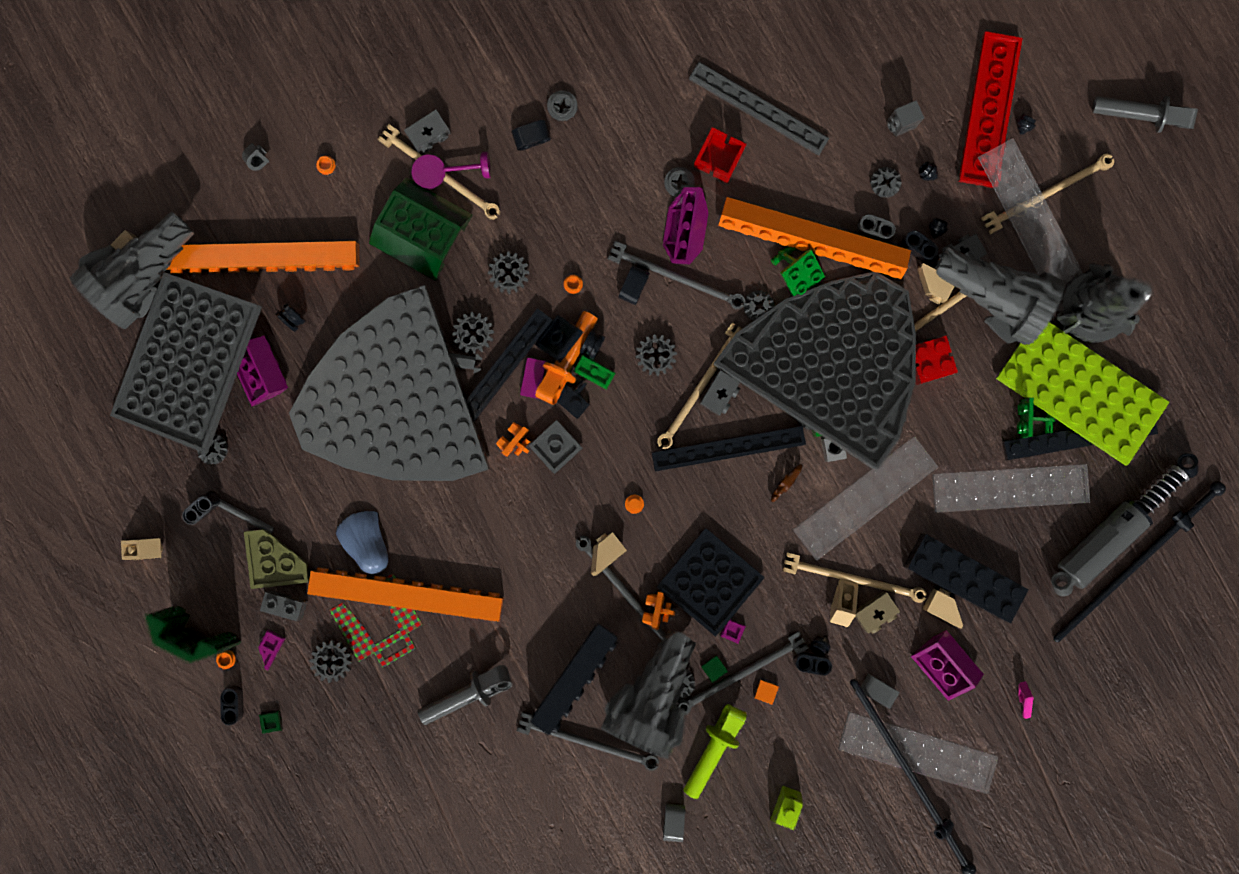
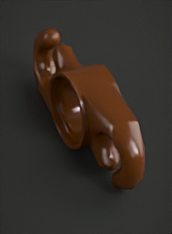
[770,464,803,502]

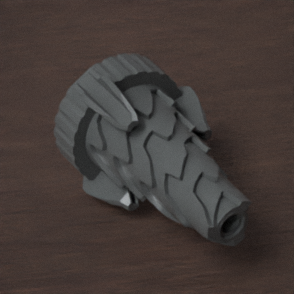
[70,212,194,329]
[935,246,1065,345]
[1056,263,1152,343]
[601,631,696,759]

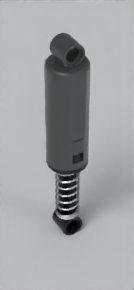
[1051,453,1199,597]

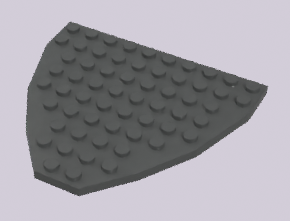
[714,272,916,471]
[289,285,490,481]

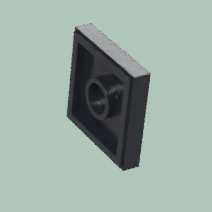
[535,315,583,363]

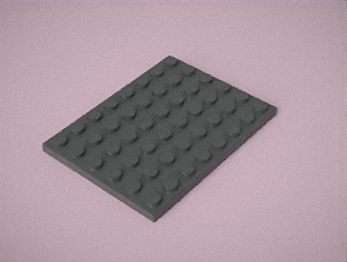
[110,272,262,453]

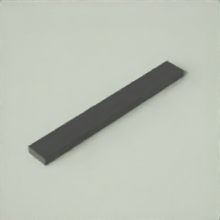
[689,62,829,156]

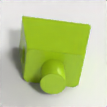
[770,786,803,830]

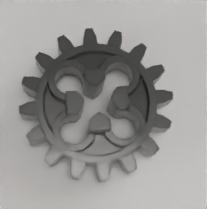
[488,252,530,294]
[452,312,495,354]
[635,334,677,376]
[309,640,353,683]

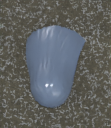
[336,511,388,575]

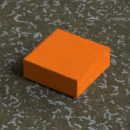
[754,679,779,705]

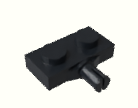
[557,380,590,419]

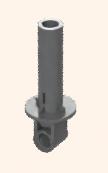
[1092,96,1198,133]
[418,665,512,725]

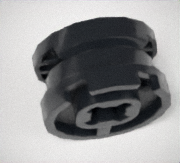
[275,303,306,332]
[580,329,606,360]

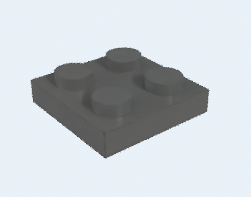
[529,420,583,474]

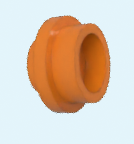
[316,155,336,175]
[564,275,583,294]
[625,495,644,514]
[216,650,236,669]

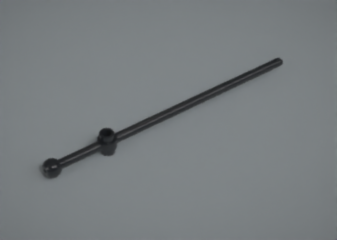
[1053,481,1226,642]
[850,679,976,874]

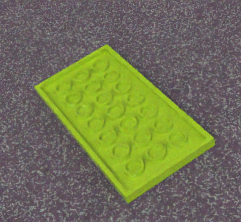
[996,322,1169,466]

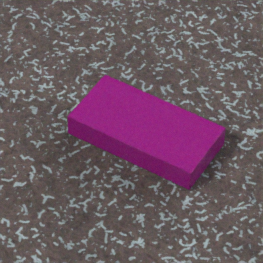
[520,358,546,399]

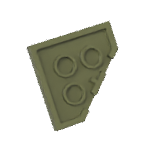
[244,529,310,589]

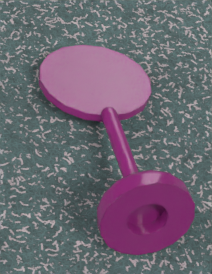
[411,151,491,189]

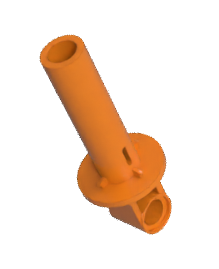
[535,311,598,405]

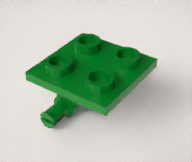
[770,246,825,296]
[1017,397,1055,438]

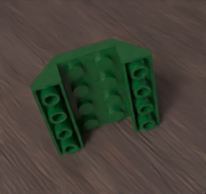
[369,178,473,281]
[145,605,241,663]

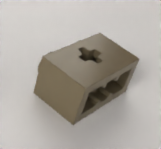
[855,591,900,634]

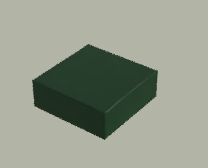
[701,655,728,683]
[259,710,283,734]

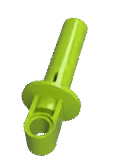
[683,704,747,799]

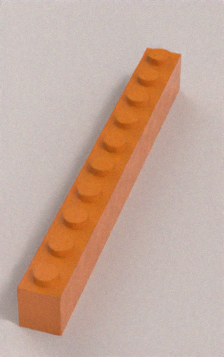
[718,197,911,279]
[166,241,360,274]
[307,567,504,622]

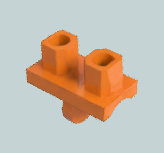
[496,422,530,457]
[642,592,675,630]

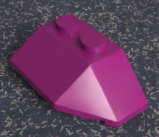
[663,187,709,264]

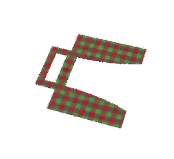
[329,574,423,668]

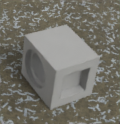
[821,439,847,462]

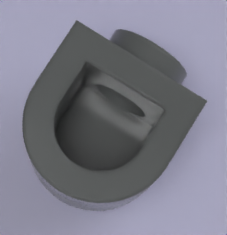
[242,143,269,171]

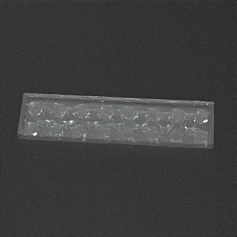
[978,138,1083,284]
[793,437,938,560]
[932,464,1090,513]
[838,712,998,794]

